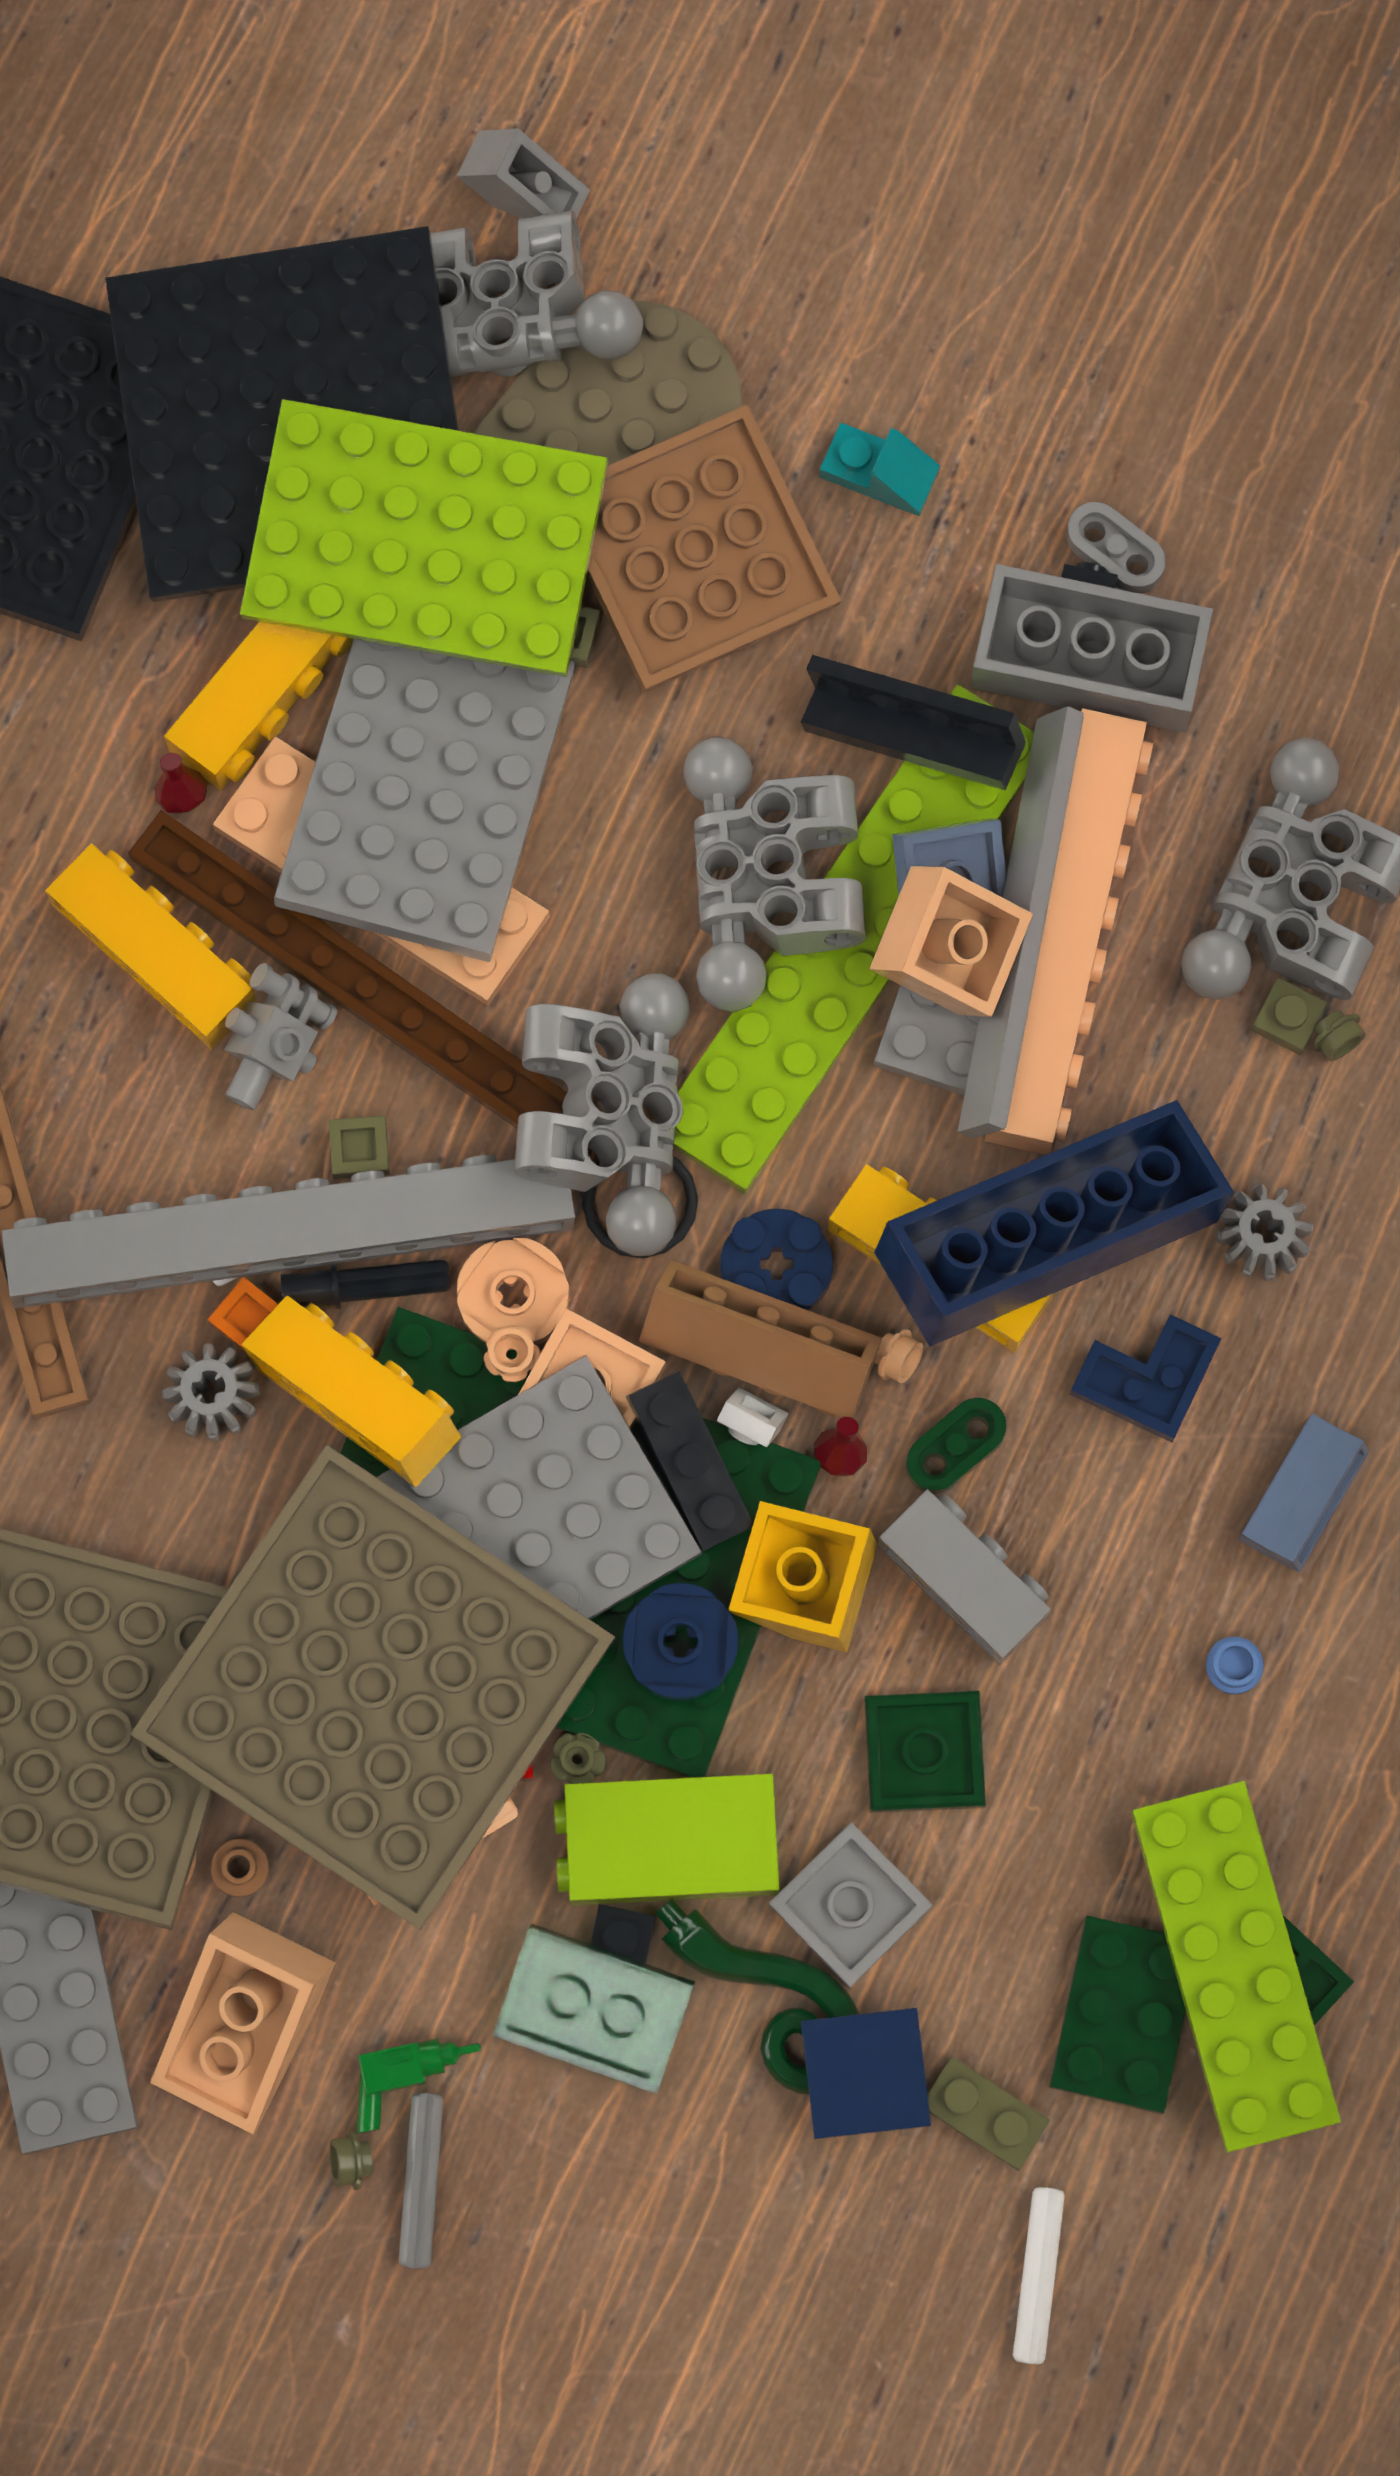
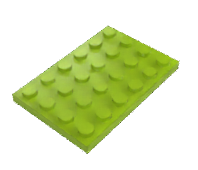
[240,399,608,677]

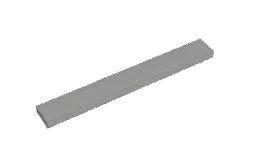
[957,706,1084,1138]

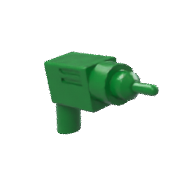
[356,2038,482,2134]

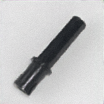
[281,1260,450,1309]

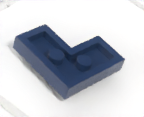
[1070,1314,1222,1443]

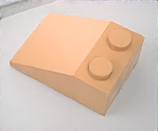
[150,1912,336,2134]

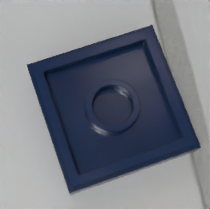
[801,2008,931,2139]

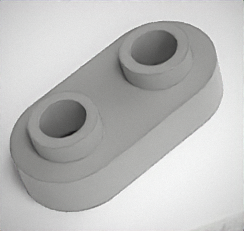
[1066,502,1165,594]

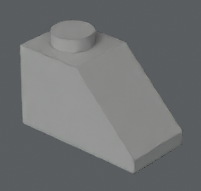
[457,128,590,218]

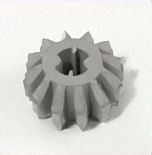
[1216,1184,1313,1281]
[162,1343,260,1441]

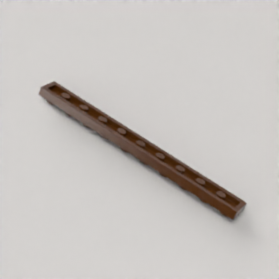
[128,810,592,1155]

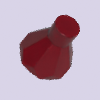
[155,753,207,813]
[814,1417,867,1476]

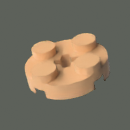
[457,1238,569,1346]

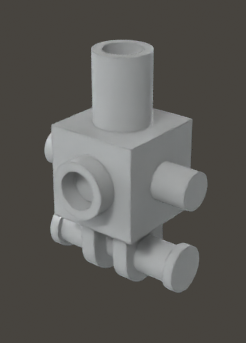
[224,963,337,1111]

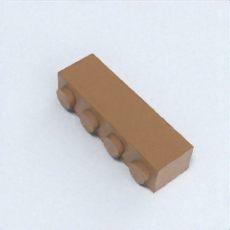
[639,1260,882,1418]

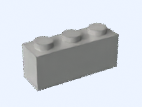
[878,1489,1051,1665]

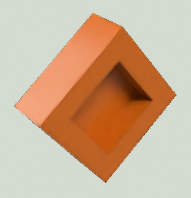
[207,1276,278,1355]

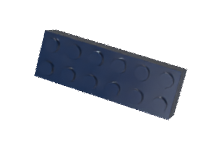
[874,1100,1234,1347]

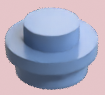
[1205,1637,1264,1695]

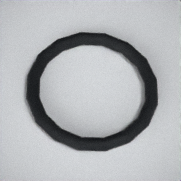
[582,1155,698,1259]

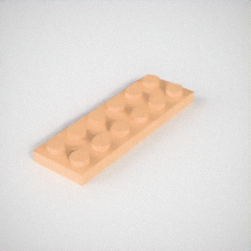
[213,736,550,1006]

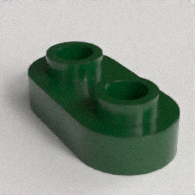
[906,1398,1006,1494]

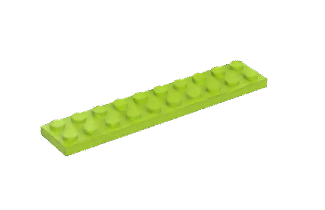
[673,684,1034,1195]

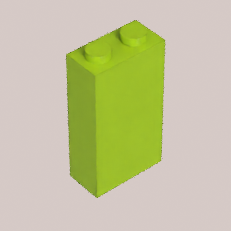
[554,1774,779,1906]

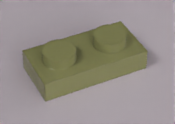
[928,2057,1051,2171]

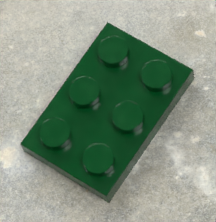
[1049,1915,1186,2115]

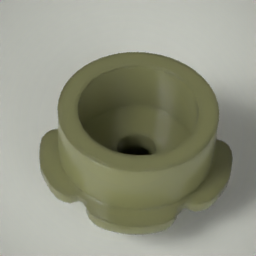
[1314,1010,1366,1061]
[549,1733,606,1784]
[329,2132,373,2190]

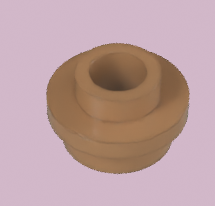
[211,1839,269,1897]

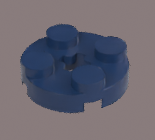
[720,1209,833,1311]
[623,1583,738,1701]

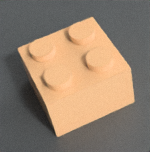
[869,866,1033,1017]

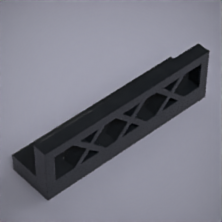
[801,655,1026,791]

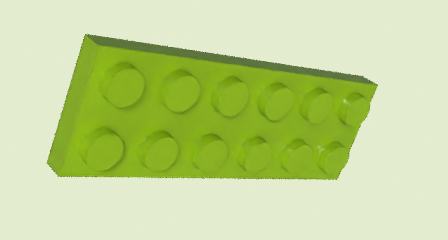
[1131,1781,1341,2153]

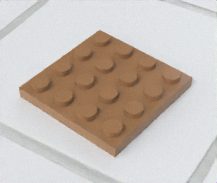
[587,405,841,693]

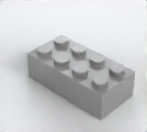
[971,564,1213,733]

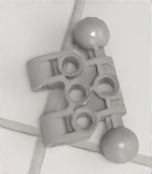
[431,210,643,377]
[683,736,866,1012]
[1181,737,1400,1000]
[514,973,690,1256]

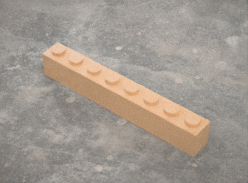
[984,708,1154,1155]

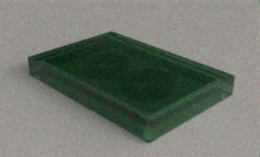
[492,1923,696,2094]

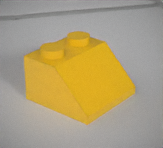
[729,1501,878,1653]

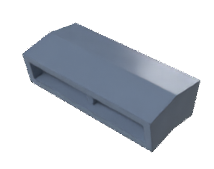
[1238,1413,1369,1573]

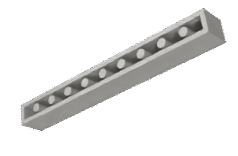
[1,1155,575,1309]

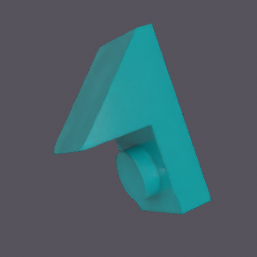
[819,422,940,517]

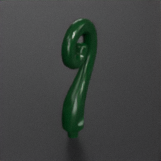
[655,1898,860,2095]

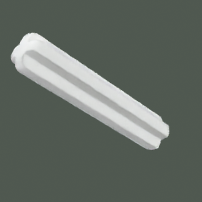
[1013,2187,1065,2365]

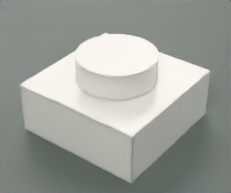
[717,1387,789,1447]

